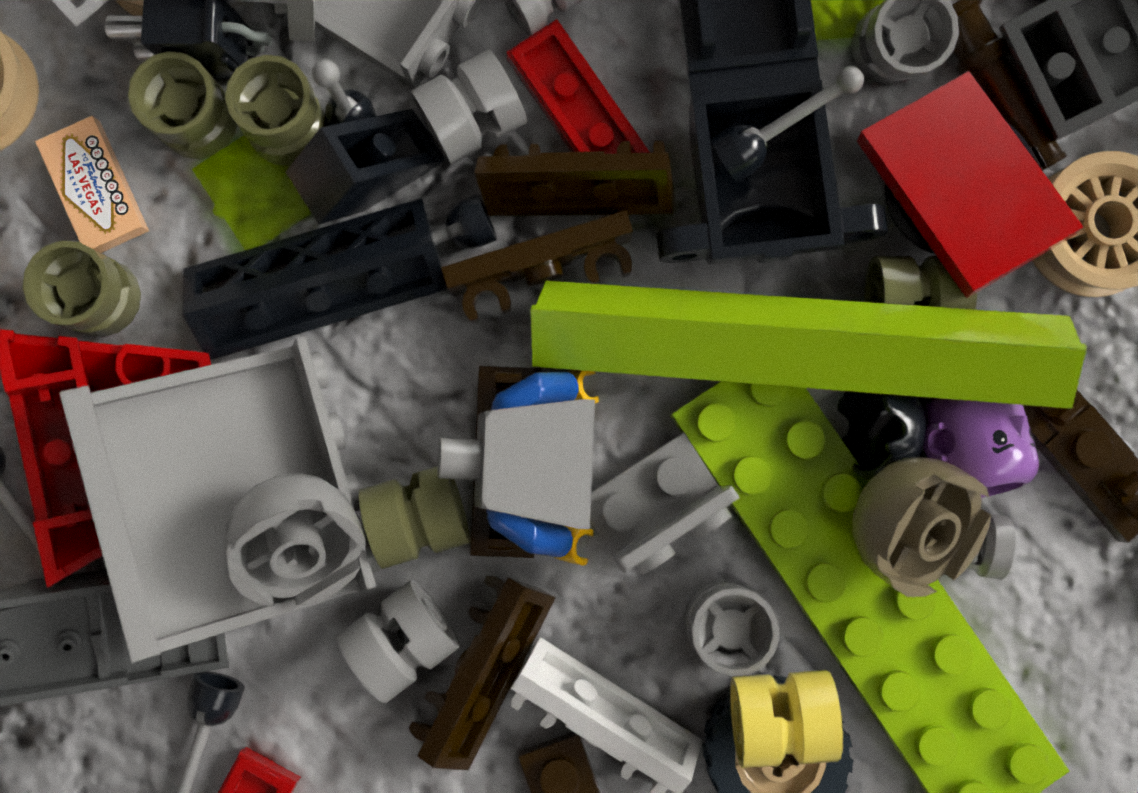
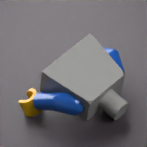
[437,370,599,566]

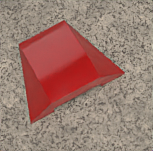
[0,329,211,588]

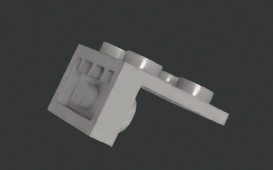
[590,433,739,575]

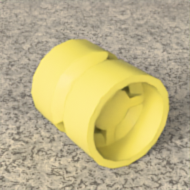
[730,670,843,768]

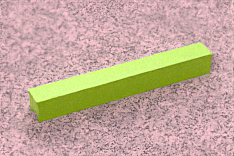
[531,281,1087,409]

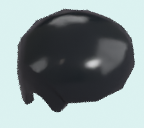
[837,391,927,481]

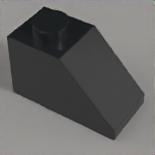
[286,108,444,225]

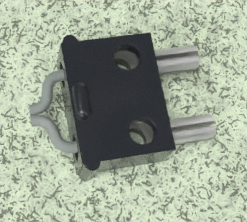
[105,0,272,80]

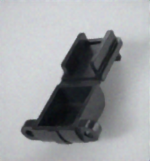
[656,0,888,264]

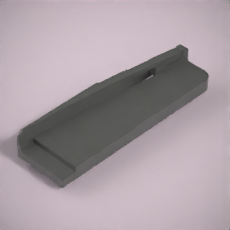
[0,569,229,706]

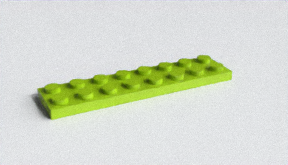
[670,381,1070,793]

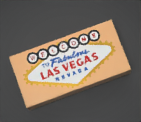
[35,116,149,253]

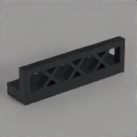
[182,198,448,360]

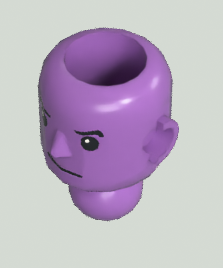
[923,398,1039,498]

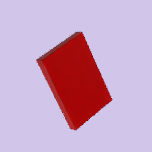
[856,71,1084,298]

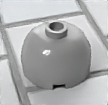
[225,473,366,606]

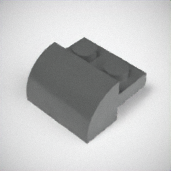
[999,0,1138,141]

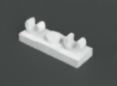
[511,637,703,793]

